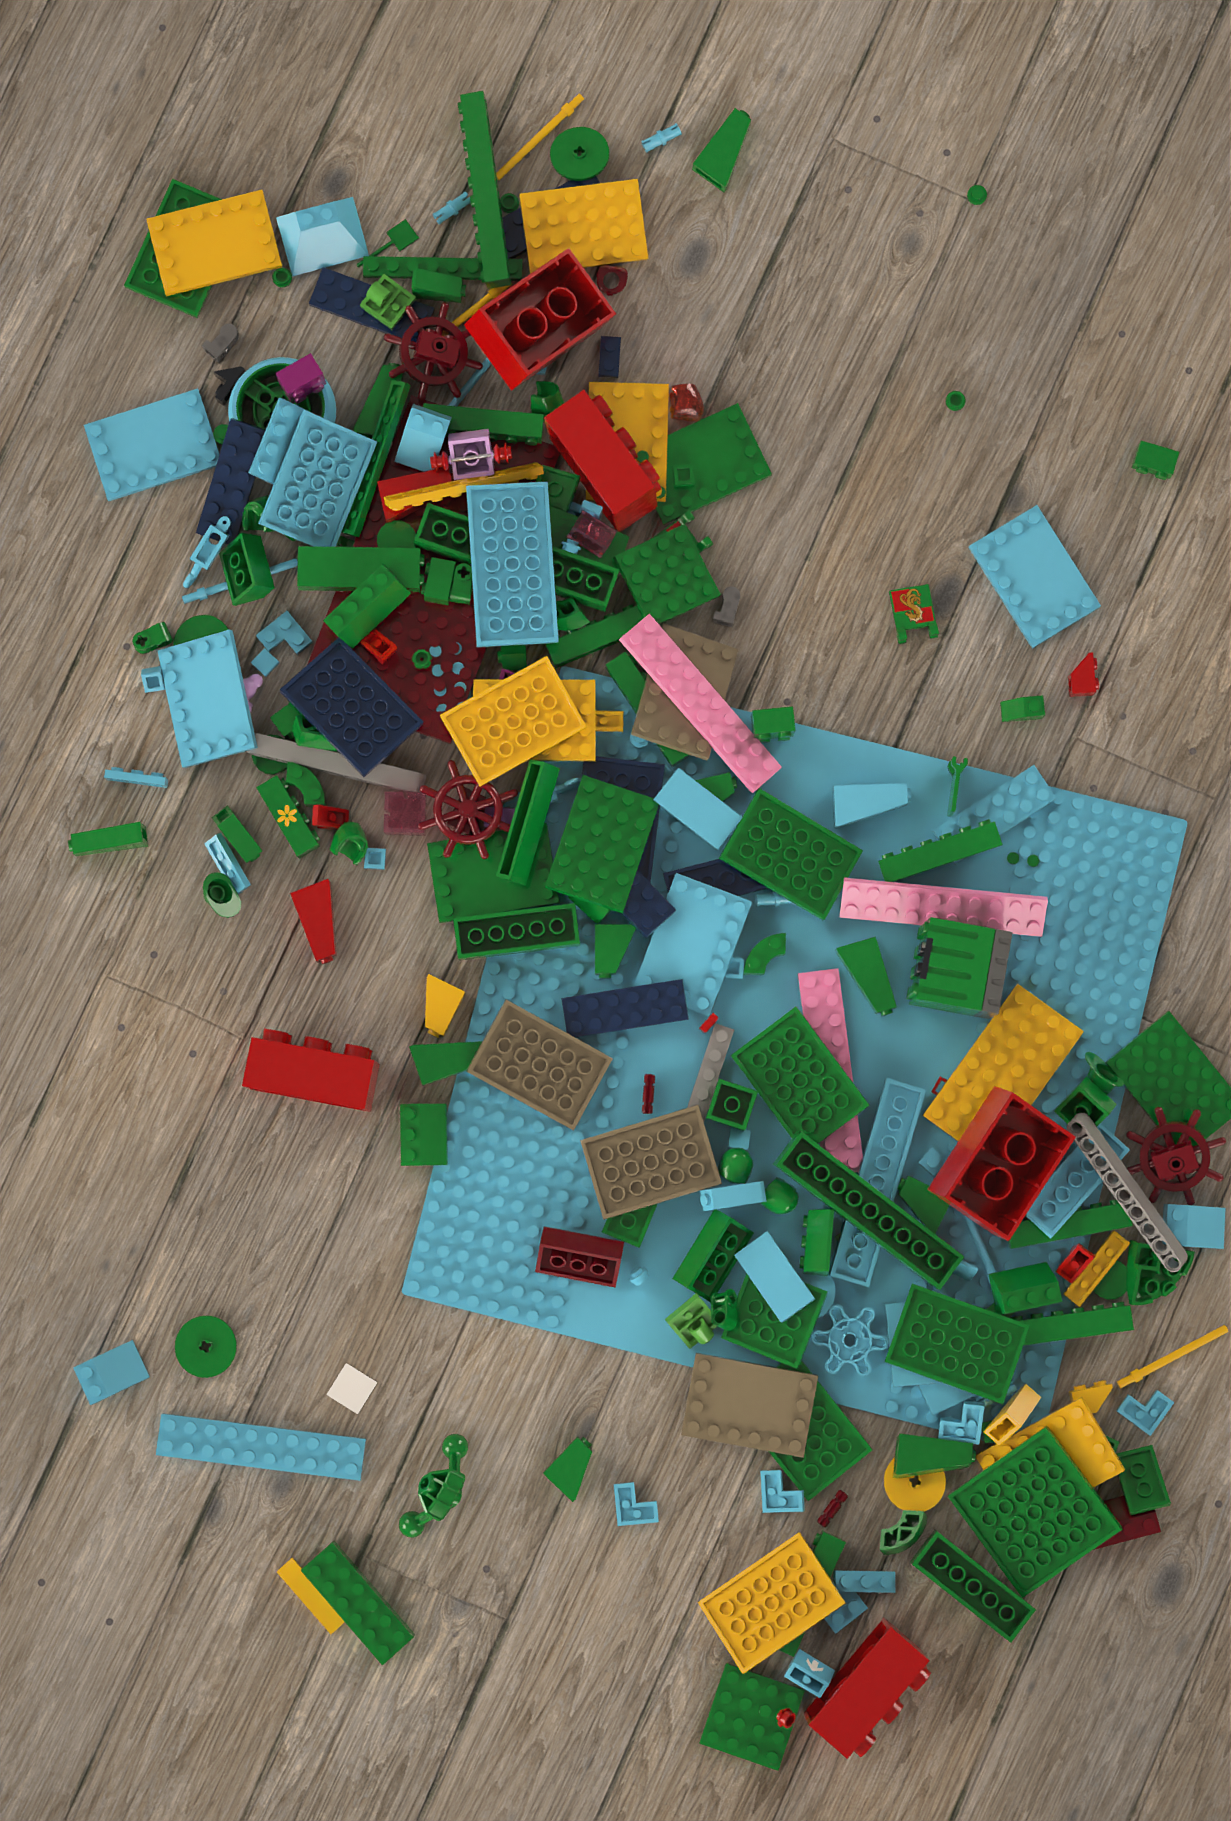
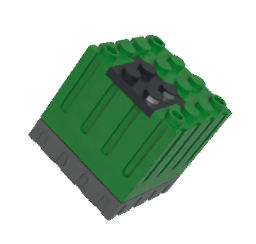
[906,917,1013,1019]

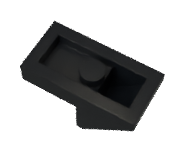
[214,366,246,406]

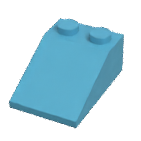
[395,404,452,472]
[1162,1204,1226,1249]
[73,1340,150,1405]

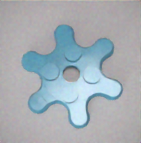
[811,1305,889,1376]

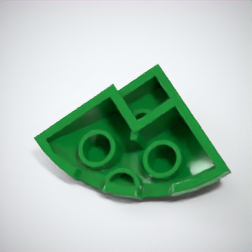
[1127,1240,1195,1305]

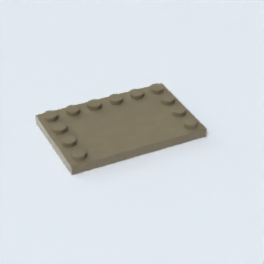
[631,623,738,761]
[466,999,613,1130]
[580,1105,722,1220]
[681,1353,818,1458]

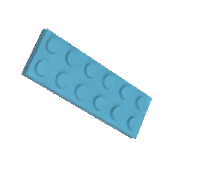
[932,765,1056,865]
[1025,1123,1130,1238]

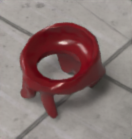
[597,265,628,296]

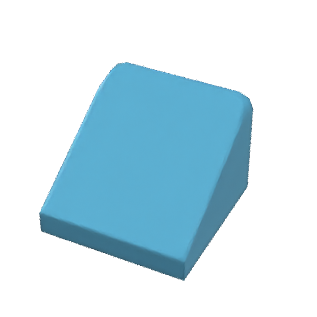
[141,666,165,693]
[727,1127,751,1151]
[953,1260,978,1281]

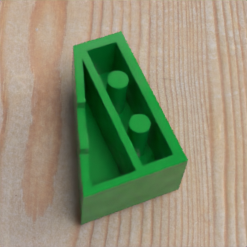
[292,714,338,752]

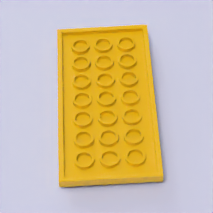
[922,983,1084,1141]

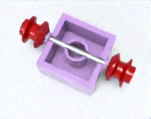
[430,429,512,480]

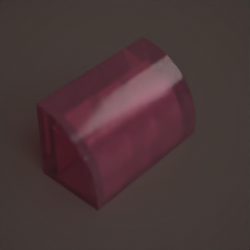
[567,510,617,558]

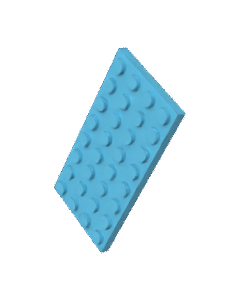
[466,482,559,647]

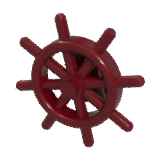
[383,302,483,402]
[418,760,518,859]
[1126,1107,1226,1206]

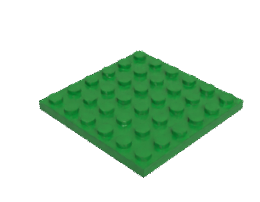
[948,1426,1123,1598]

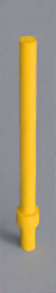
[496,93,584,181]
[413,283,512,352]
[1116,1325,1228,1389]

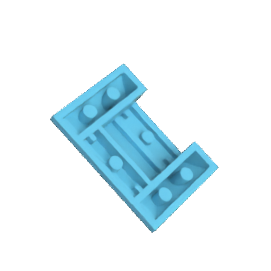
[276,197,369,276]

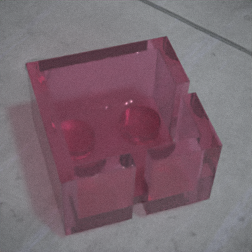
[384,792,427,836]

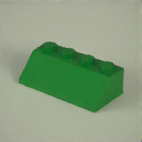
[323,563,411,649]
[672,1209,754,1302]

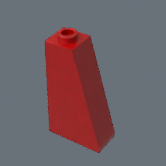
[377,468,456,523]
[290,879,337,964]

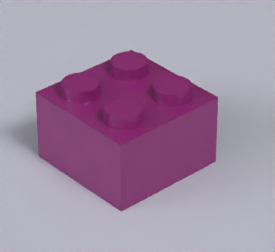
[276,353,326,403]

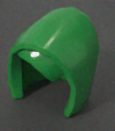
[530,381,564,417]
[242,495,275,532]
[329,821,368,865]
[718,1148,753,1184]
[761,1177,799,1214]

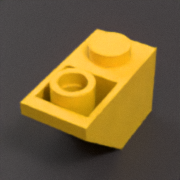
[1069,1380,1113,1414]

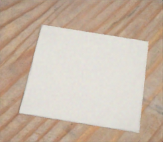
[327,1363,377,1414]

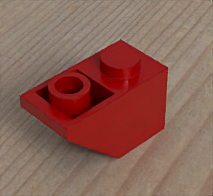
[1068,652,1099,697]

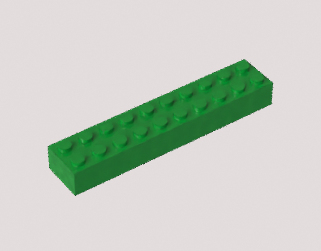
[414,503,620,612]
[773,1131,964,1290]

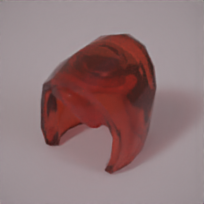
[669,384,704,421]

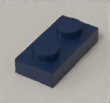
[598,336,621,378]

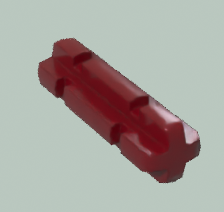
[642,1074,655,1114]
[817,1490,848,1528]

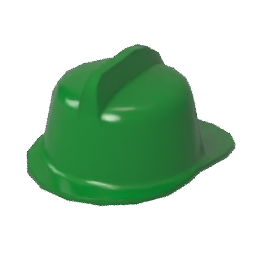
[203,872,241,918]
[1085,1052,1124,1095]

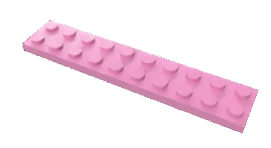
[619,614,782,793]
[839,878,1048,937]
[798,968,863,1172]

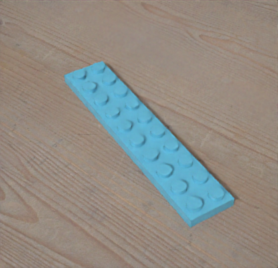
[829,1078,926,1287]
[156,1413,366,1481]

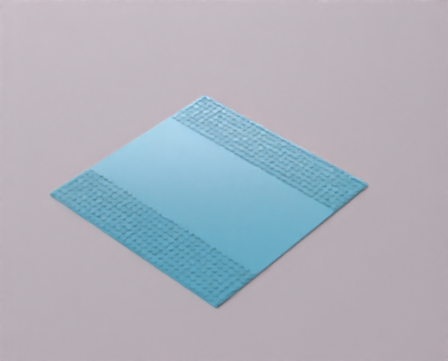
[402,666,1187,1444]

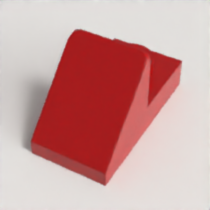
[360,628,398,665]
[312,805,349,830]
[1055,1244,1095,1284]

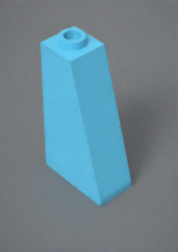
[833,783,911,828]

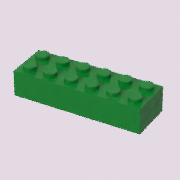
[453,903,580,961]
[910,1529,1036,1643]
[301,1541,415,1666]

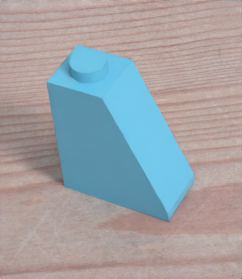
[700,1181,766,1211]

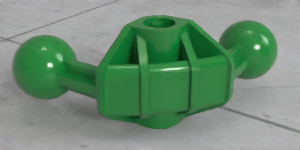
[399,1434,468,1538]

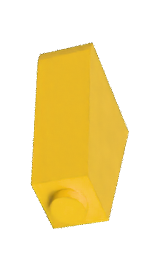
[425,974,466,1038]
[984,1384,1041,1446]

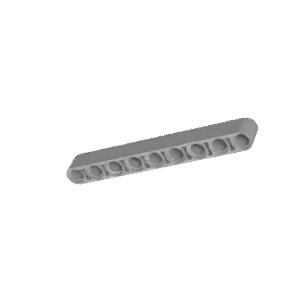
[247,733,427,795]
[1067,1113,1188,1272]

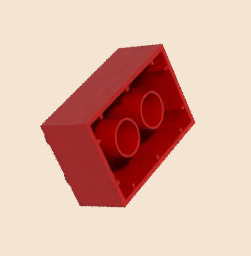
[464,248,616,391]
[544,390,661,533]
[242,1028,380,1112]
[927,1086,1076,1241]
[804,1617,931,1759]

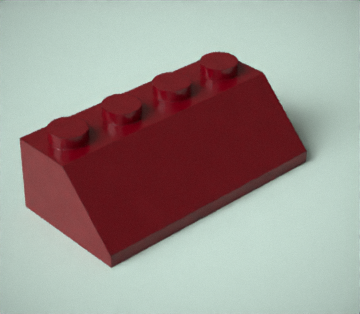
[535,1226,624,1288]
[1093,1495,1161,1550]

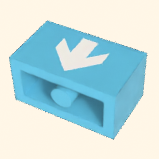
[784,1649,835,1698]

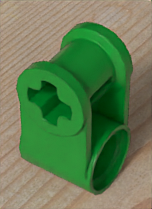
[450,563,472,604]
[132,622,173,654]
[710,1289,738,1331]

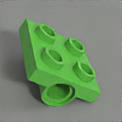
[360,274,416,330]
[665,1293,717,1349]

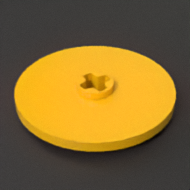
[884,1457,946,1511]

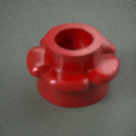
[777,1708,796,1728]

